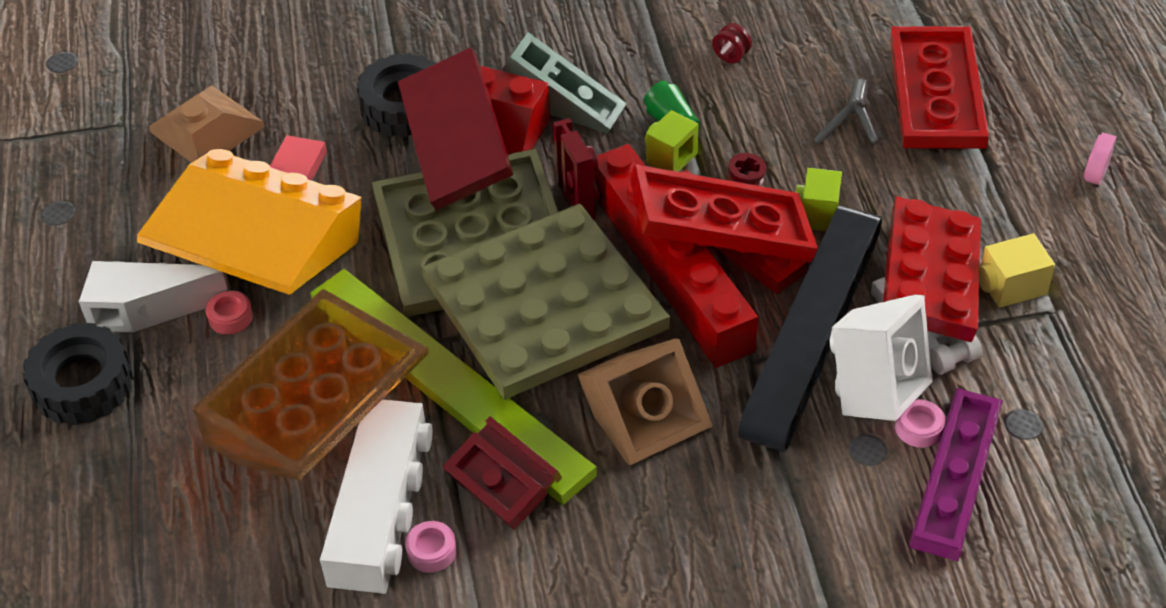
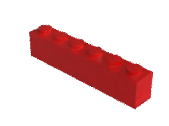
[594,144,758,368]

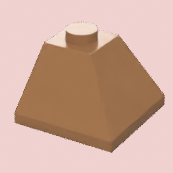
[149,85,264,163]
[577,339,713,465]

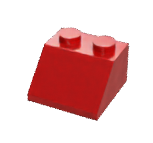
[480,66,551,154]

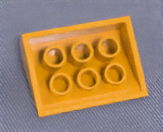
[137,149,362,295]

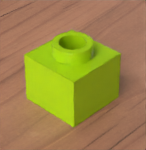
[645,110,698,172]
[796,168,842,231]

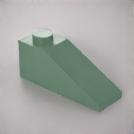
[501,32,627,133]

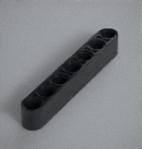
[738,205,882,453]

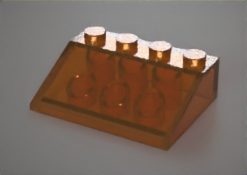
[192,289,429,481]

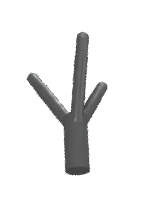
[813,79,878,144]

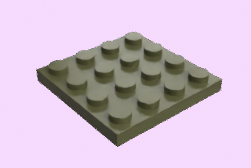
[371,149,558,317]
[422,204,670,400]

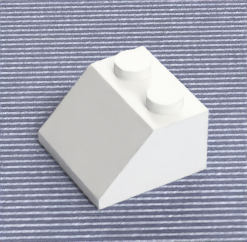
[830,295,932,421]

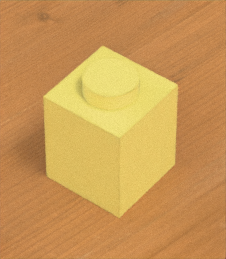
[979,233,1055,308]

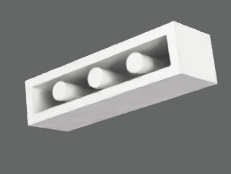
[320,398,433,594]

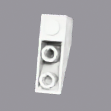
[79,261,231,332]

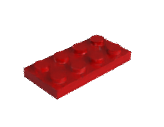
[890,26,989,149]
[630,164,818,262]
[883,196,981,343]

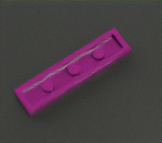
[909,388,1003,562]

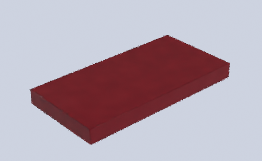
[398,47,514,210]

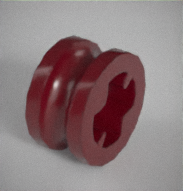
[712,23,752,64]
[726,153,766,186]

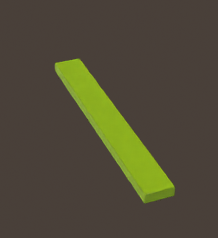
[310,269,597,505]

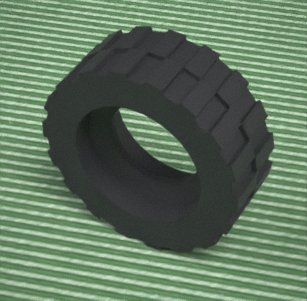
[357,53,436,137]
[23,323,134,425]

